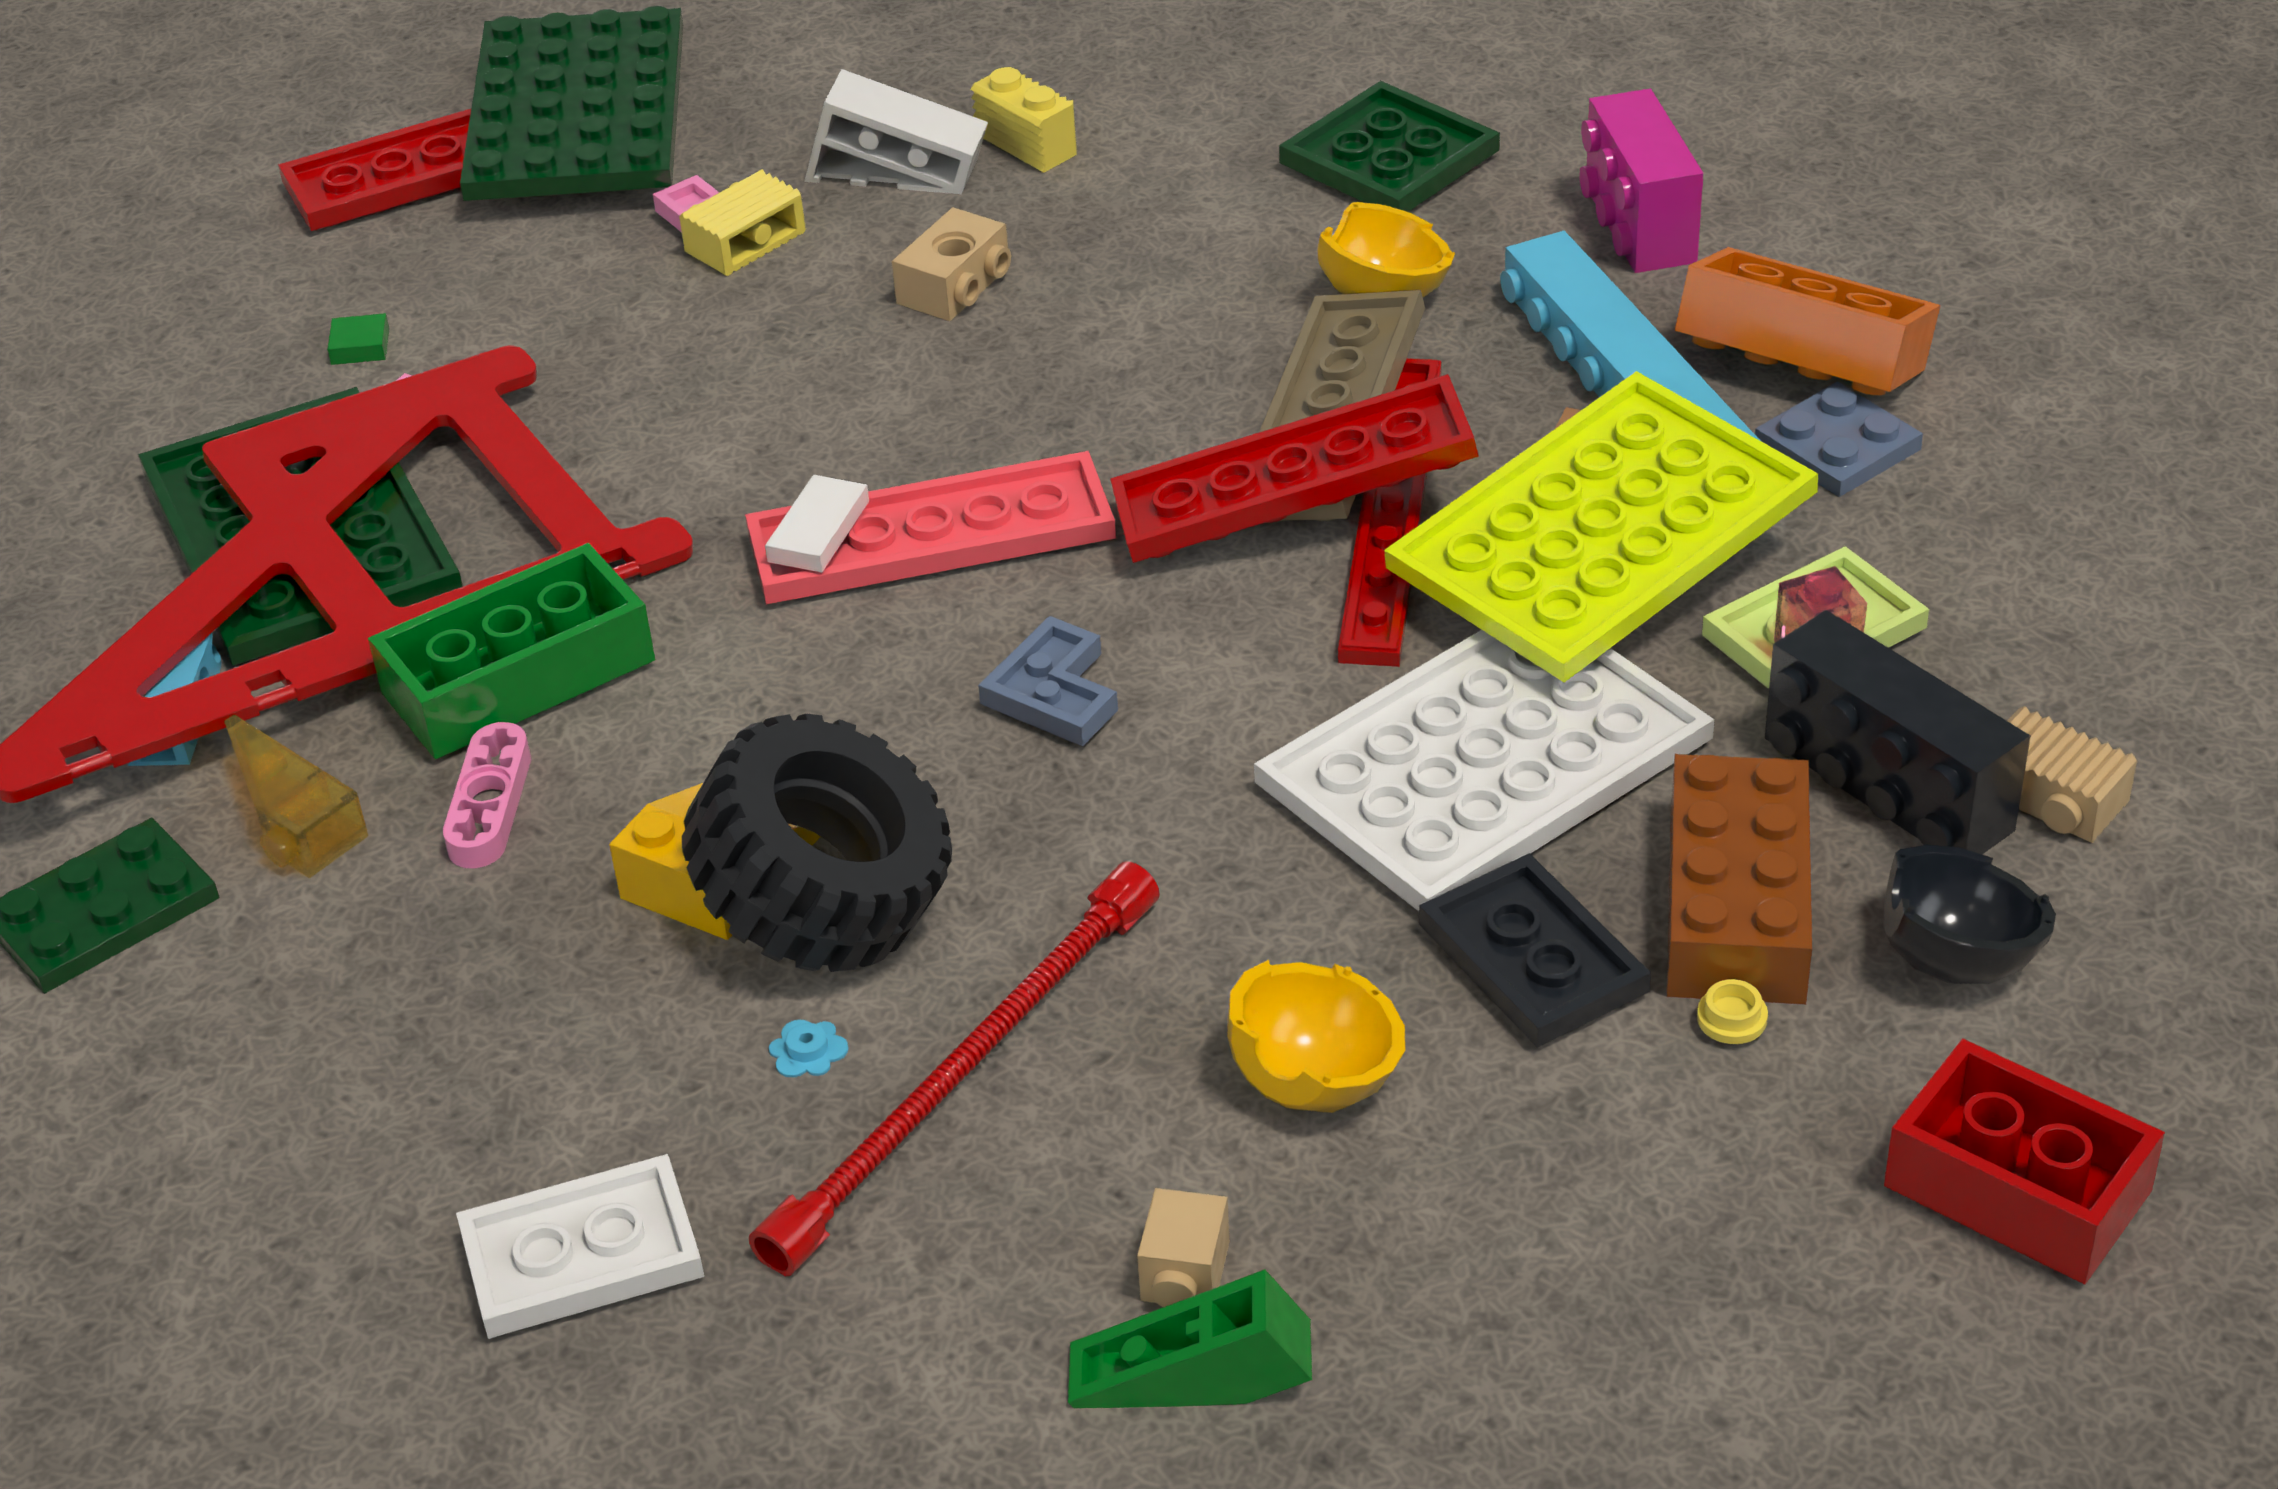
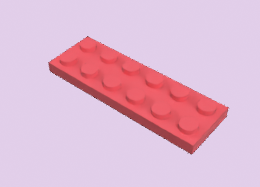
[745,451,1116,605]

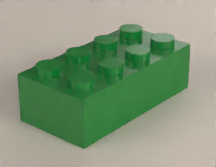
[368,543,656,760]

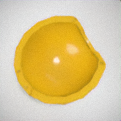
[1317,202,1455,297]
[1227,959,1405,1113]

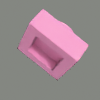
[653,175,719,232]

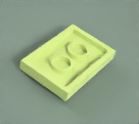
[1702,546,1929,689]

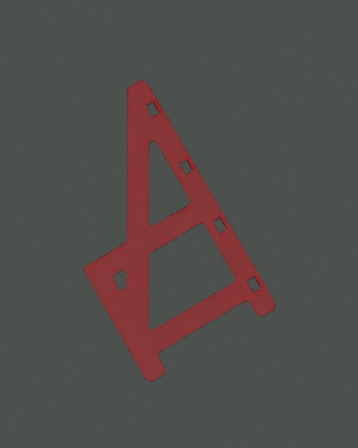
[0,345,693,803]

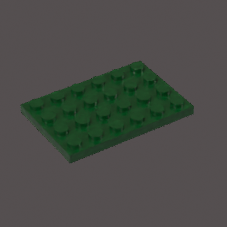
[460,6,684,201]
[138,387,463,666]

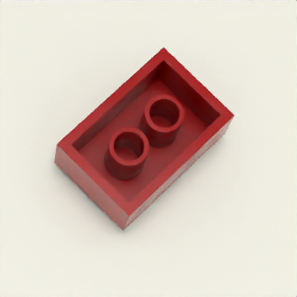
[1884,1038,2165,1285]

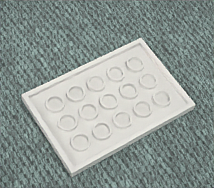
[1254,630,1714,911]

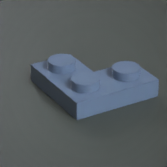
[978,616,1118,746]

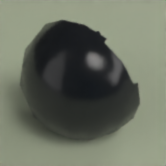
[1884,845,2056,984]

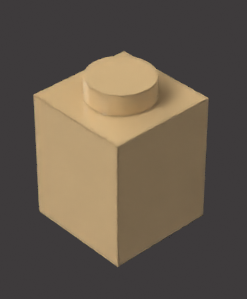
[1137,1188,1230,1307]

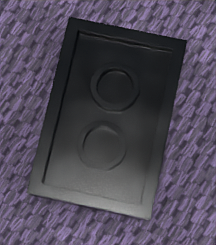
[1419,853,1651,1048]

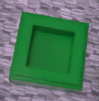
[327,313,390,365]

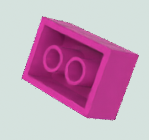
[1579,88,1704,273]

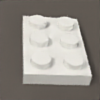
[456,1154,704,1339]

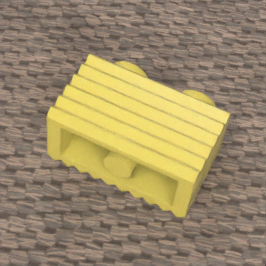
[970,67,1077,173]
[679,169,806,276]

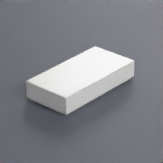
[765,475,869,573]

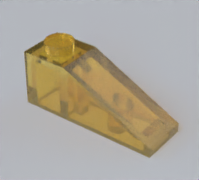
[224,714,369,878]

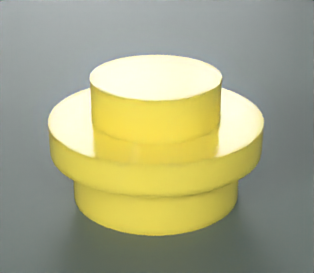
[1697,979,1768,1044]

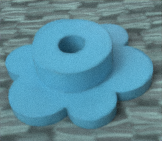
[769,1020,849,1077]

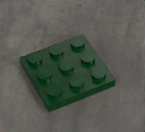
[1279,80,1500,212]

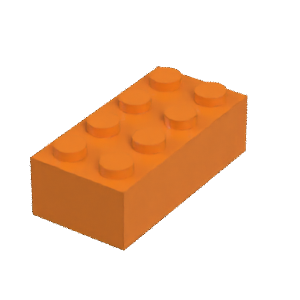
[1675,247,1941,395]

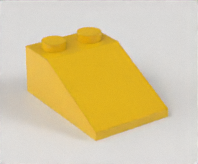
[609,783,821,940]

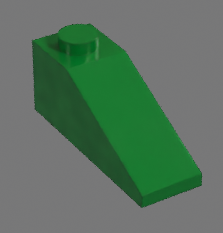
[1068,1269,1312,1409]

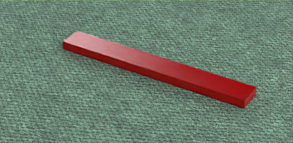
[1338,358,1442,667]

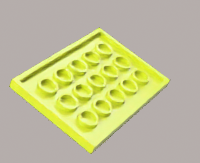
[1384,371,1818,683]

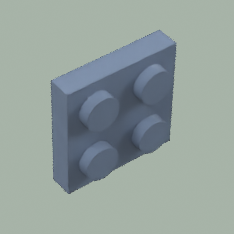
[1755,381,1923,497]

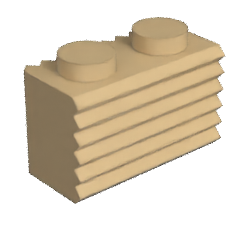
[2007,706,2137,843]

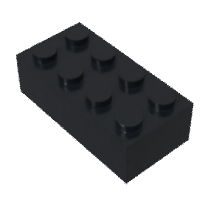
[1764,610,2031,854]

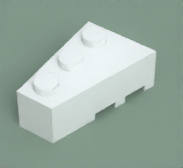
[804,69,988,194]

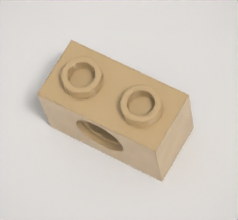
[892,207,1011,321]

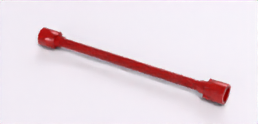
[749,861,1160,1277]

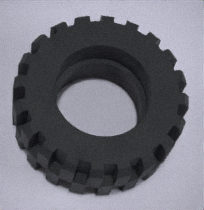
[681,714,952,972]

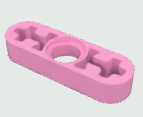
[443,722,531,868]

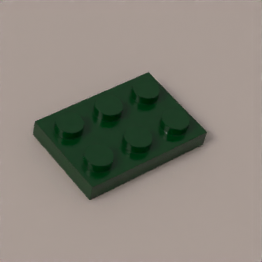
[0,817,220,994]

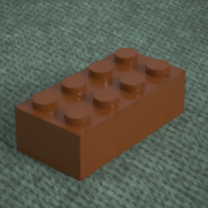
[1667,754,1812,1005]

